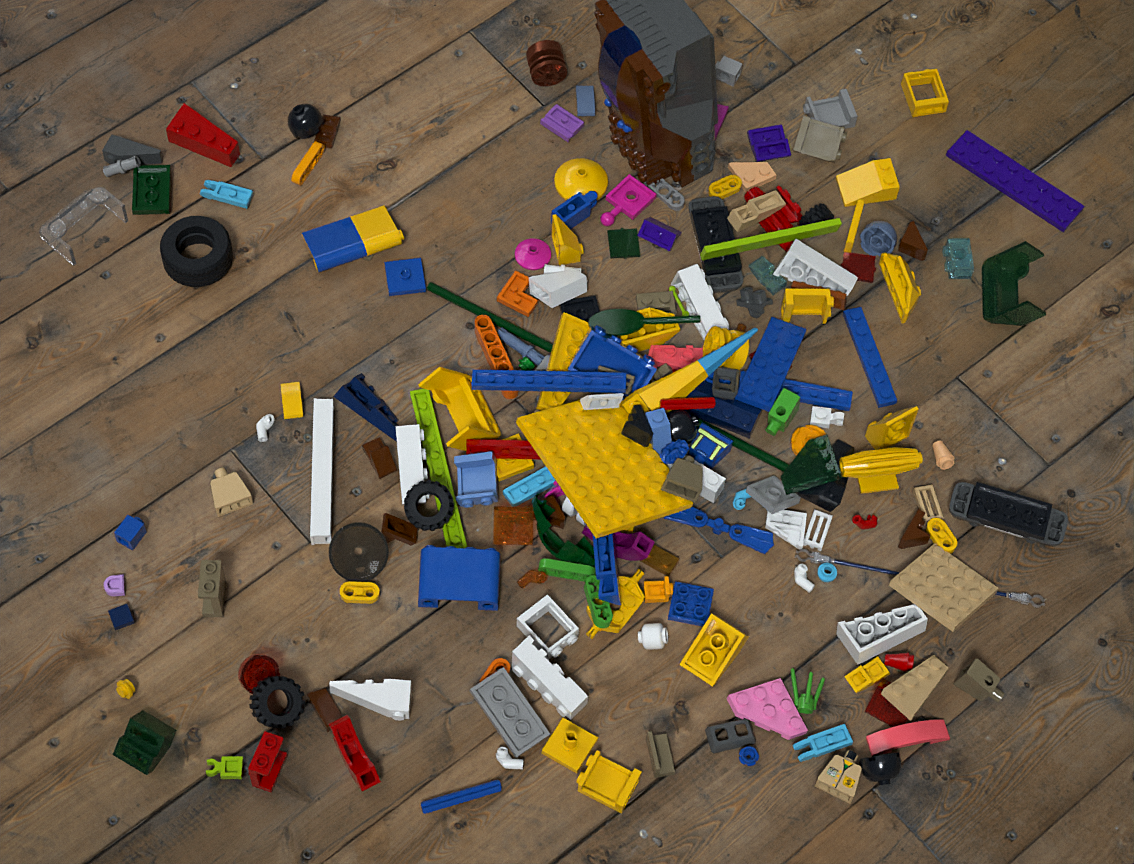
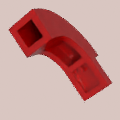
[329,715,381,792]

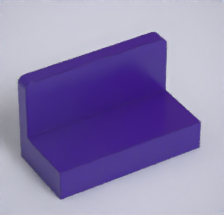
[637,217,682,251]

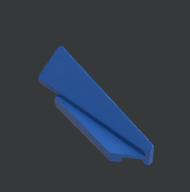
[593,533,621,605]

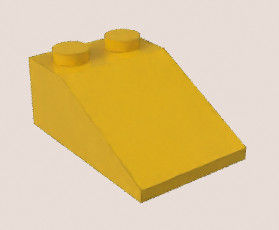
[836,158,900,207]
[865,406,919,450]
[679,613,750,687]

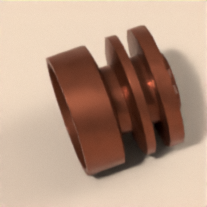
[526,40,567,87]

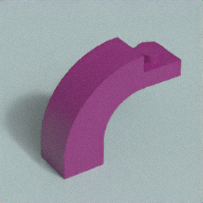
[582,525,655,561]

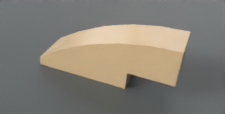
[727,190,786,232]

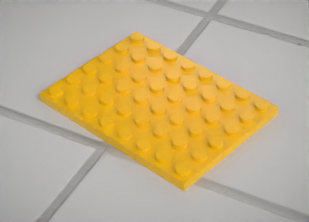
[516,393,694,539]

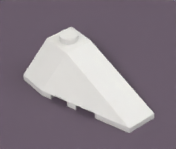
[329,679,412,721]

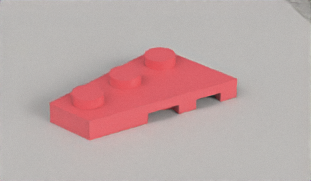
[648,345,703,370]

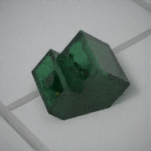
[113,710,177,775]

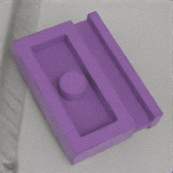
[540,104,584,142]

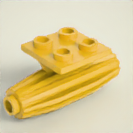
[839,448,923,494]

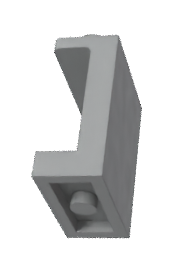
[803,89,857,129]

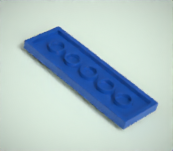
[735,317,807,412]

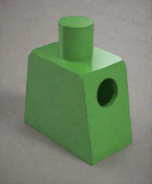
[765,388,800,436]

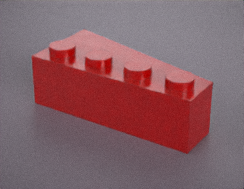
[166,103,240,167]

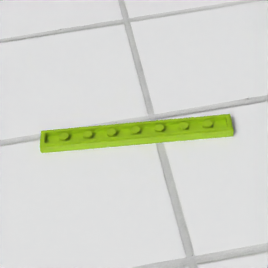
[700,218,842,260]

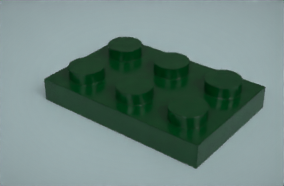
[132,165,171,215]

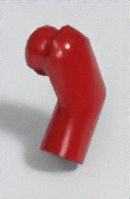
[852,515,878,530]

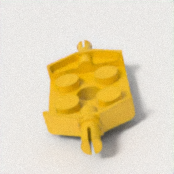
[586,569,645,639]

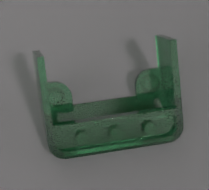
[982,241,1046,326]

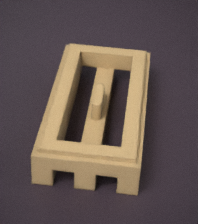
[913,485,944,525]

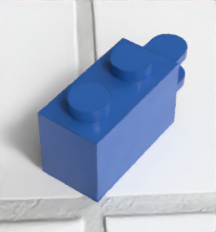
[551,191,597,229]

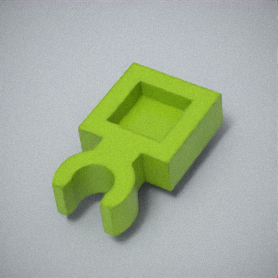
[206,756,243,779]

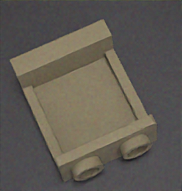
[793,116,847,163]
[198,560,226,617]

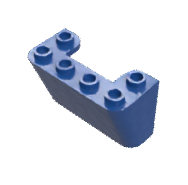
[568,325,657,400]
[418,545,501,611]

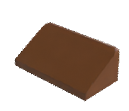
[307,688,343,732]

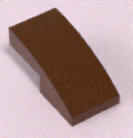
[314,114,340,149]

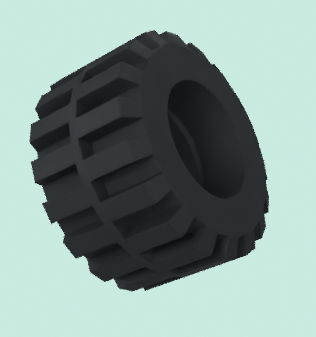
[404,480,454,531]
[249,676,305,728]

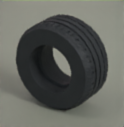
[160,216,233,287]

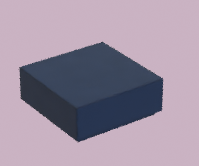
[108,604,135,630]

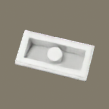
[580,393,624,410]

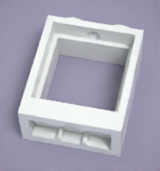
[517,594,579,659]

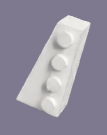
[773,239,858,296]
[671,264,729,341]
[396,424,429,506]
[512,635,588,720]

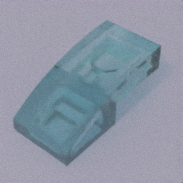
[749,256,787,295]

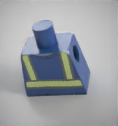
[689,423,733,469]

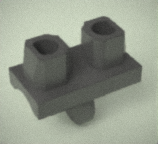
[736,287,773,318]

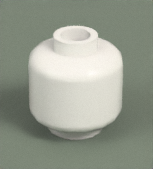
[638,623,668,650]

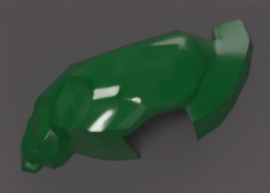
[532,493,595,567]

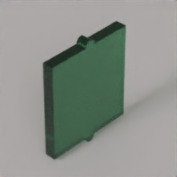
[607,228,640,259]

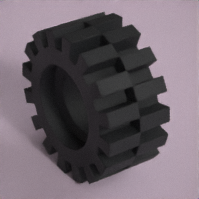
[799,203,834,226]

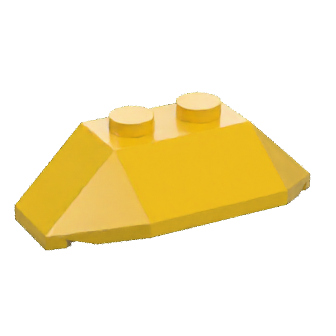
[879,253,921,324]
[610,307,680,352]

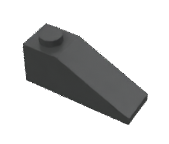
[102,134,163,165]

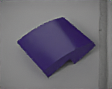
[747,124,791,162]

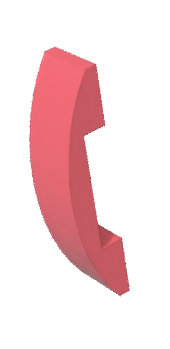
[866,720,950,756]

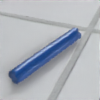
[421,780,502,814]

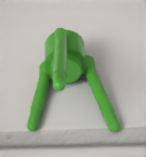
[791,668,825,714]

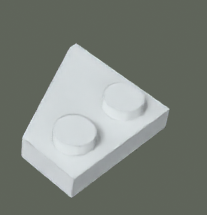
[765,510,807,550]

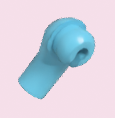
[733,489,751,510]

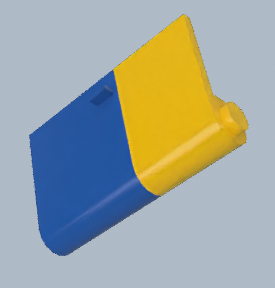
[302,205,404,273]

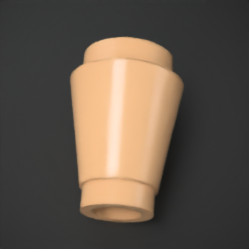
[932,441,955,470]

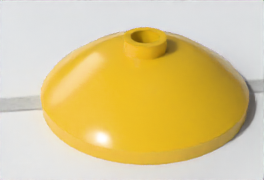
[554,158,608,200]

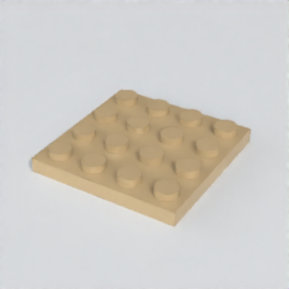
[889,543,998,632]

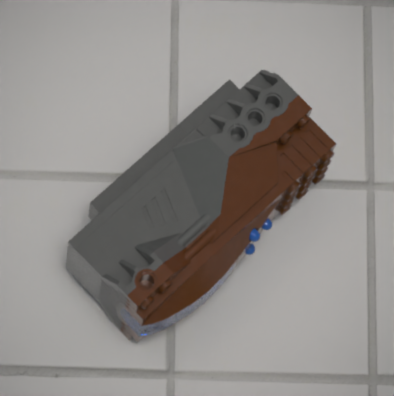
[594,0,718,187]

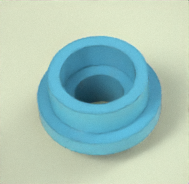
[817,563,837,582]

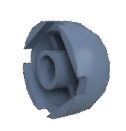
[860,221,897,257]

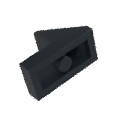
[621,405,653,447]

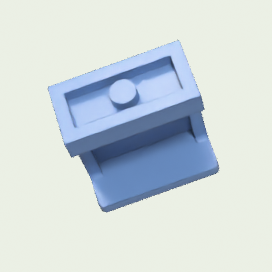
[454,452,498,508]

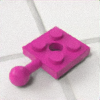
[600,174,657,226]

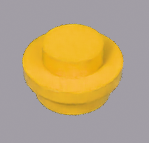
[116,679,135,699]

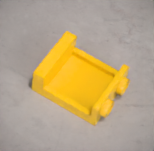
[781,289,834,324]
[576,750,642,814]

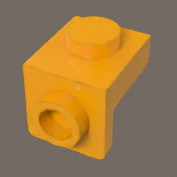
[643,576,673,603]

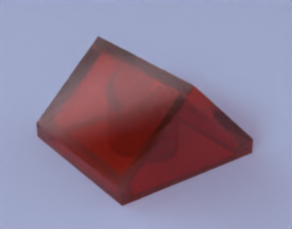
[865,678,908,727]

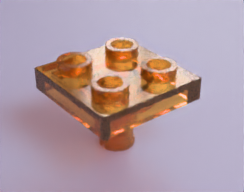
[493,506,534,545]

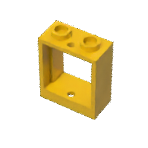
[901,69,949,117]

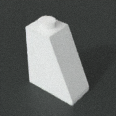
[529,269,588,308]

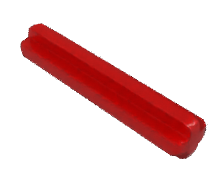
[659,397,716,410]

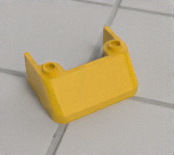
[418,367,501,451]

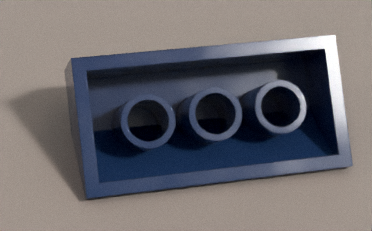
[685,380,763,439]

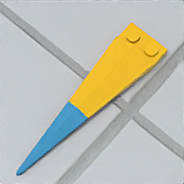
[621,328,758,414]

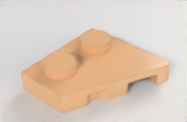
[728,162,777,193]

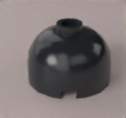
[288,104,324,139]
[666,409,699,444]
[859,752,901,786]

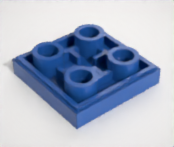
[668,581,714,626]

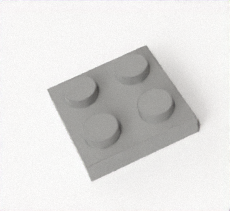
[746,476,801,514]

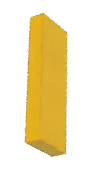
[844,199,864,254]

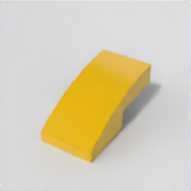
[281,382,303,419]
[844,657,890,693]

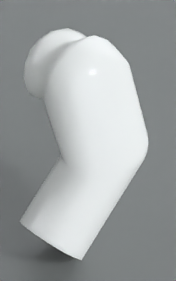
[256,414,275,442]
[794,564,815,593]
[496,747,523,770]

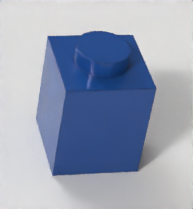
[114,515,147,551]

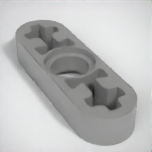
[644,178,684,211]

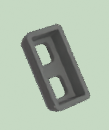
[712,367,739,400]
[705,718,756,753]

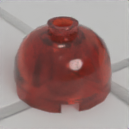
[238,654,280,694]

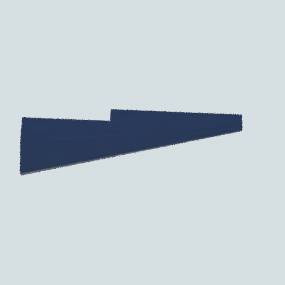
[333,373,398,442]

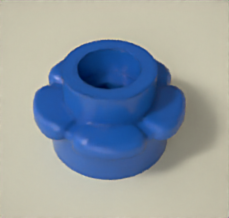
[739,746,759,766]

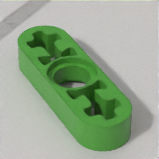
[538,559,596,582]
[584,575,613,629]

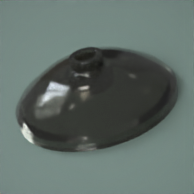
[329,522,389,582]

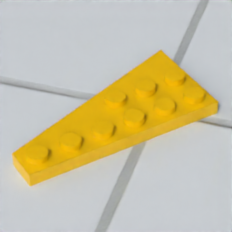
[536,312,590,411]

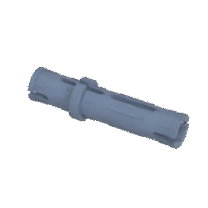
[497,327,545,366]

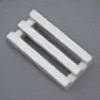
[803,509,833,551]

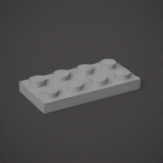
[469,667,550,758]

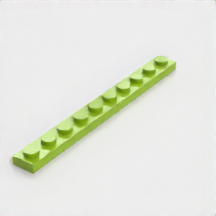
[410,389,467,549]

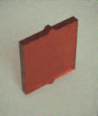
[841,252,876,283]

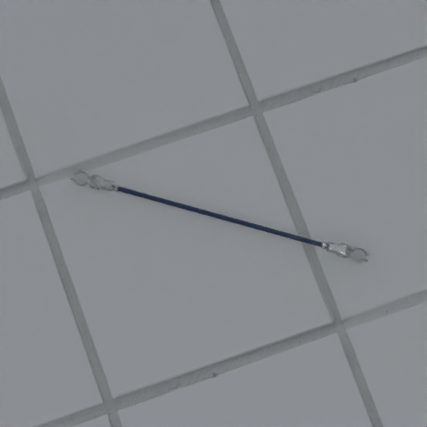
[795,549,1046,608]

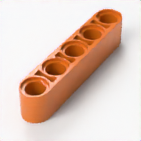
[475,315,519,399]

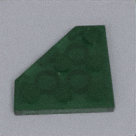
[781,435,842,495]

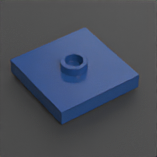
[384,258,426,296]

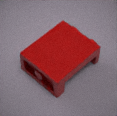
[248,731,288,793]

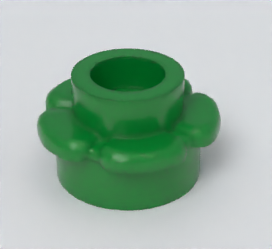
[518,357,535,371]

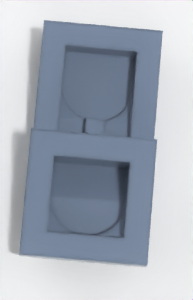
[576,86,595,116]

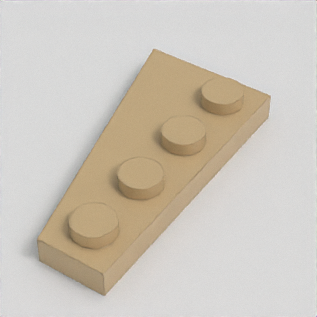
[881,655,948,721]

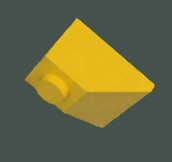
[551,214,583,265]

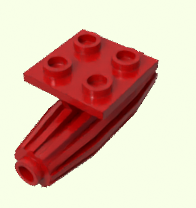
[744,185,802,252]

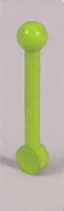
[669,286,689,316]

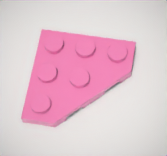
[726,678,808,740]

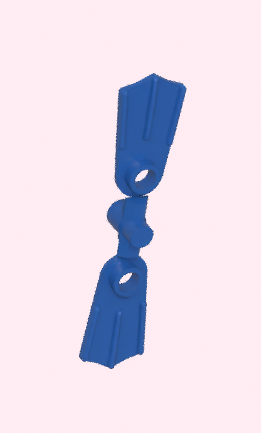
[664,507,774,554]

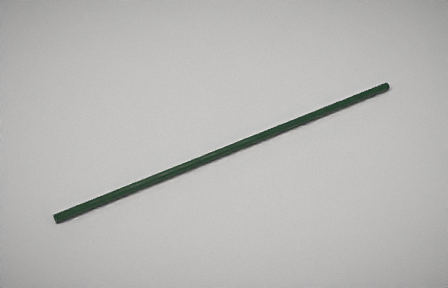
[427,282,807,481]

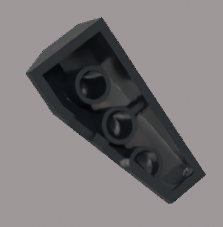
[797,439,854,512]

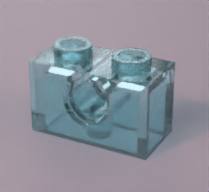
[943,238,974,279]

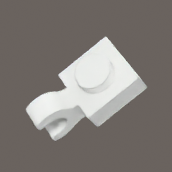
[810,406,844,428]

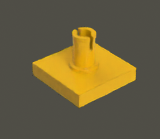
[542,718,598,774]

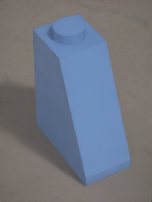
[645,408,672,456]

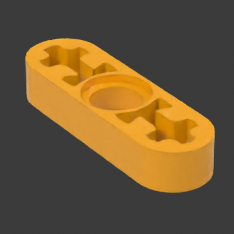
[291,141,325,186]

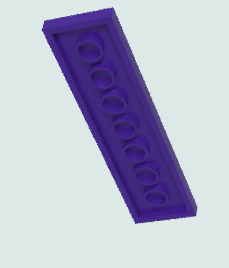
[946,130,1085,233]

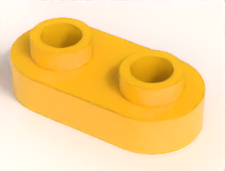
[708,175,742,199]
[926,518,957,554]
[339,581,380,604]

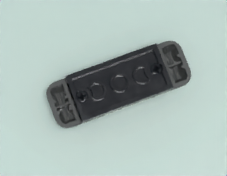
[688,196,743,294]
[949,482,1068,547]

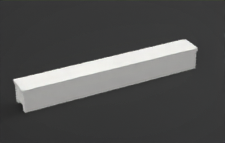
[310,398,334,545]

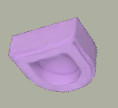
[104,574,125,596]

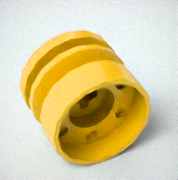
[703,326,749,370]

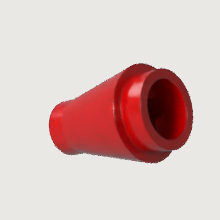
[884,652,914,672]

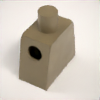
[661,456,703,503]
[954,658,1005,703]

